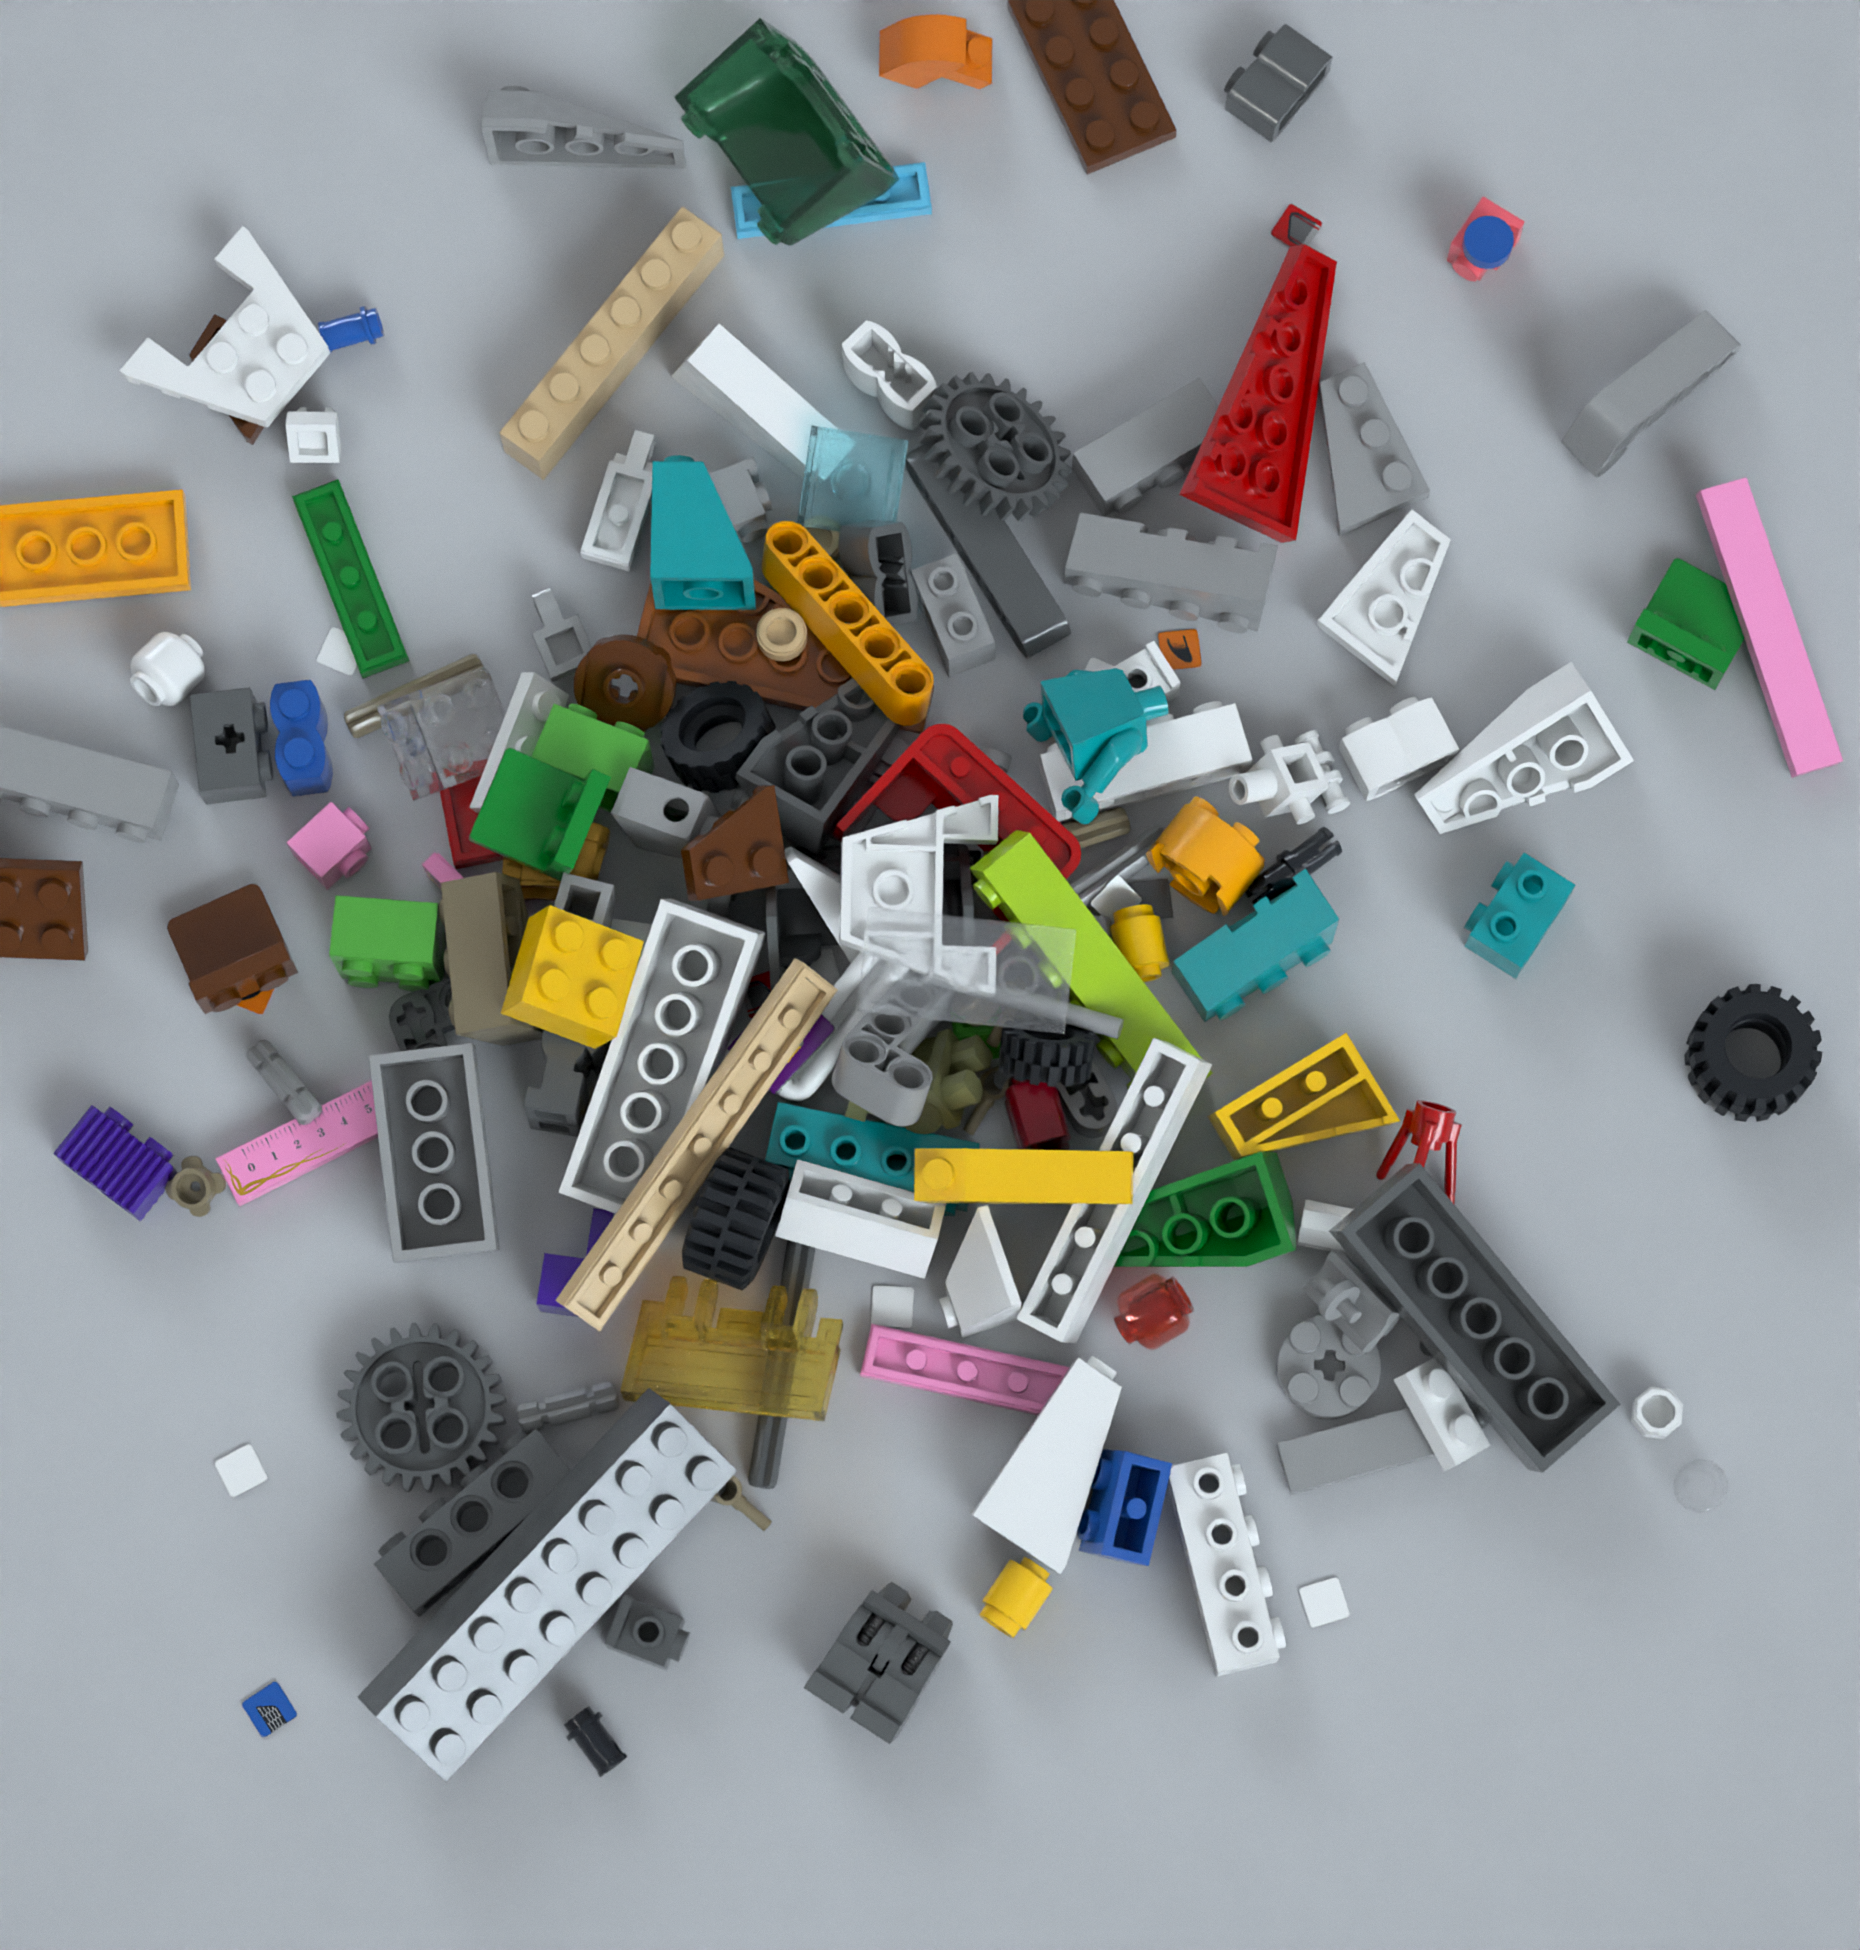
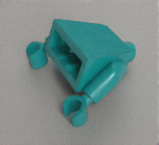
[1023,668,1169,824]

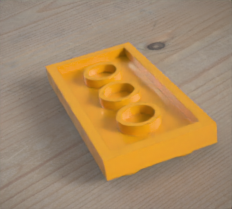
[0,489,191,607]

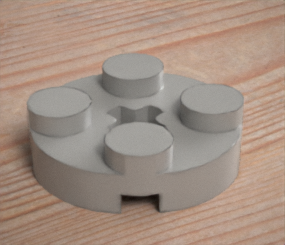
[1277,1314,1382,1419]

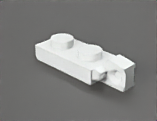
[580,430,656,571]

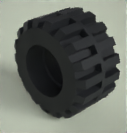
[1684,984,1822,1122]
[682,1147,790,1291]

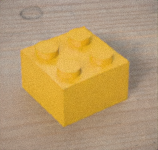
[501,905,644,1049]

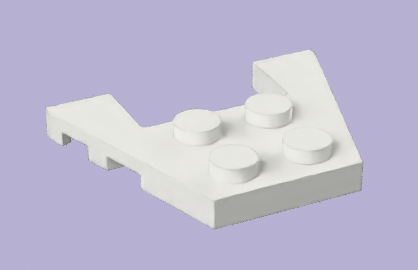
[120,226,330,428]
[839,795,998,997]

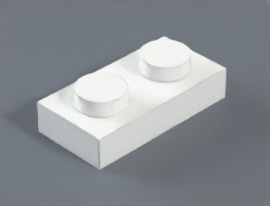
[1394,1358,1491,1472]

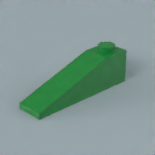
[1114,1151,1296,1267]

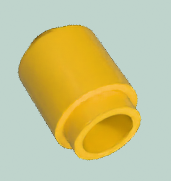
[1110,904,1170,982]
[979,1557,1053,1639]

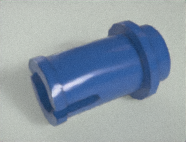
[318,306,384,352]

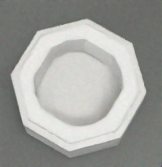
[1631,1387,1683,1439]

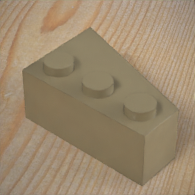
[439,872,544,1046]

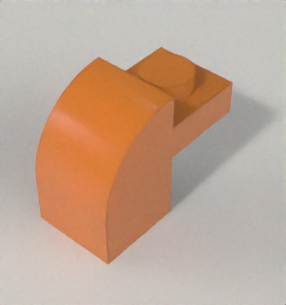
[879,14,992,90]

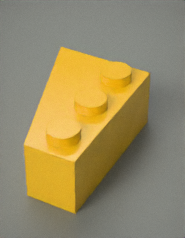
[1207,1033,1400,1160]

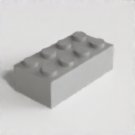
[369,1043,500,1263]

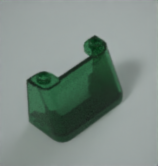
[674,18,899,246]

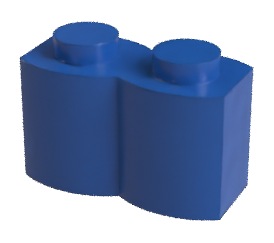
[270,680,333,797]

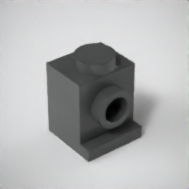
[604,1594,690,1671]

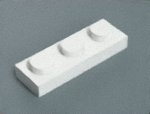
[469,672,570,813]

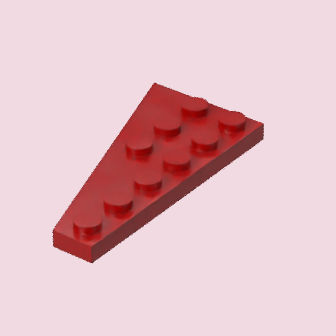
[1179,244,1337,543]

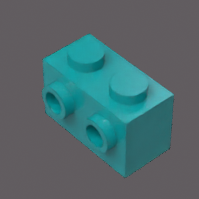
[1463,853,1576,979]

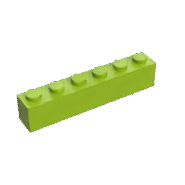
[969,830,1213,1089]

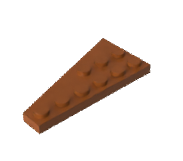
[637,579,934,734]

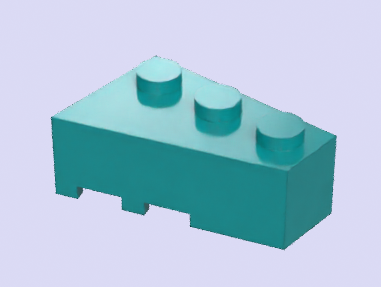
[1171,868,1340,1022]

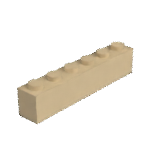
[499,206,724,480]

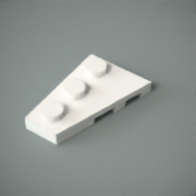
[1316,509,1451,687]

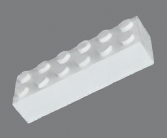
[559,898,767,1214]

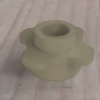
[166,1156,226,1217]

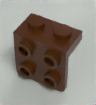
[167,884,299,1014]

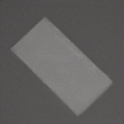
[857,906,1076,1034]

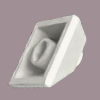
[939,1204,1021,1338]

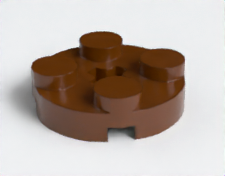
[573,635,677,733]

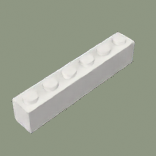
[1017,1038,1212,1343]

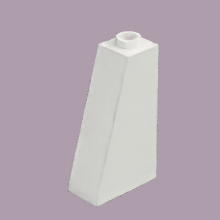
[671,324,854,487]
[971,1355,1122,1574]

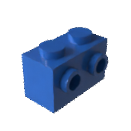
[1078,1449,1172,1566]

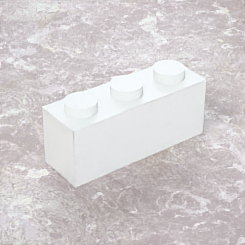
[775,1159,947,1279]

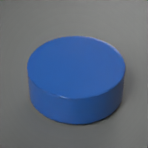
[1462,216,1514,269]

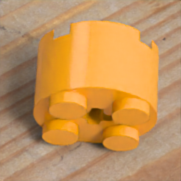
[1146,796,1265,916]

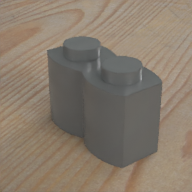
[1224,23,1333,143]
[838,520,918,626]

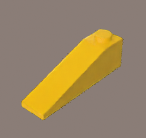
[914,1148,1133,1204]

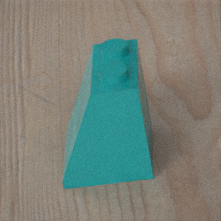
[650,455,756,610]

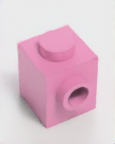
[286,802,371,890]

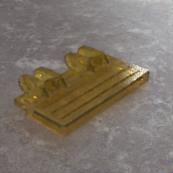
[620,1276,844,1421]

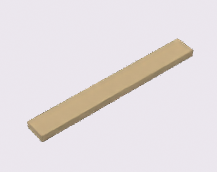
[555,958,838,1331]

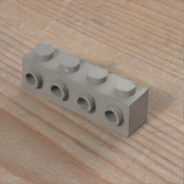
[0,726,179,843]

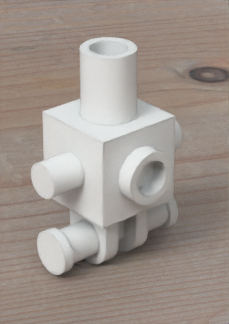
[1229,730,1351,824]

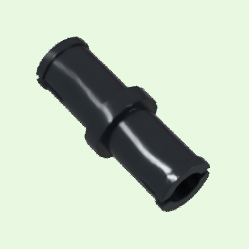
[1245,827,1343,905]

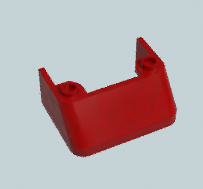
[833,724,1081,957]

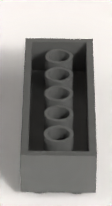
[1329,1163,1621,1473]

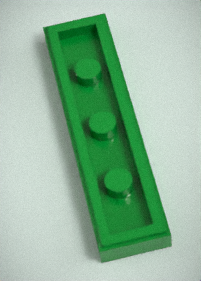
[292,479,409,679]

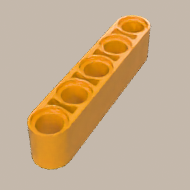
[761,521,934,726]

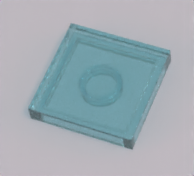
[797,425,909,532]

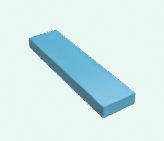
[731,162,932,239]

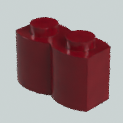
[1004,1078,1071,1150]

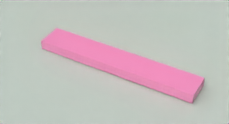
[1696,477,1843,778]

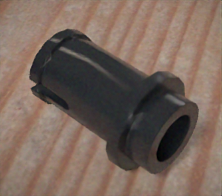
[564,1707,628,1777]

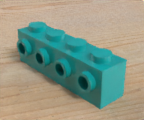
[765,1102,980,1217]

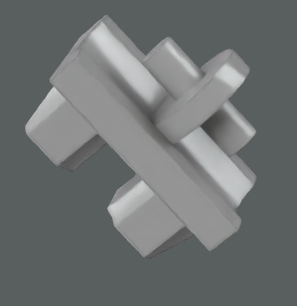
[1302,1250,1401,1352]

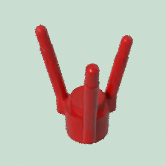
[1376,1100,1462,1205]

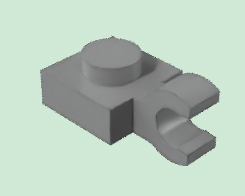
[532,588,592,682]

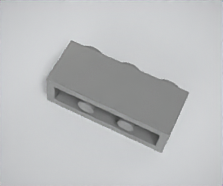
[1072,378,1218,517]

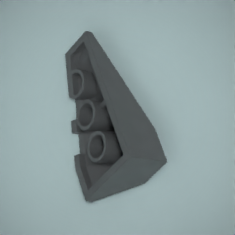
[735,678,913,855]

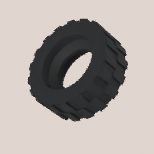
[659,681,776,793]

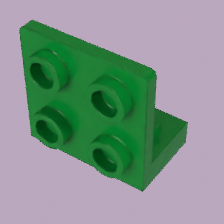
[1627,558,1744,690]
[469,748,611,881]

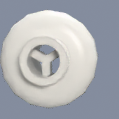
[130,632,205,706]

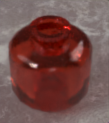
[1114,1273,1194,1351]

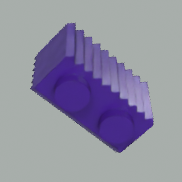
[53,1105,178,1221]

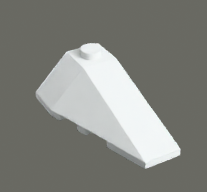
[1414,662,1634,834]

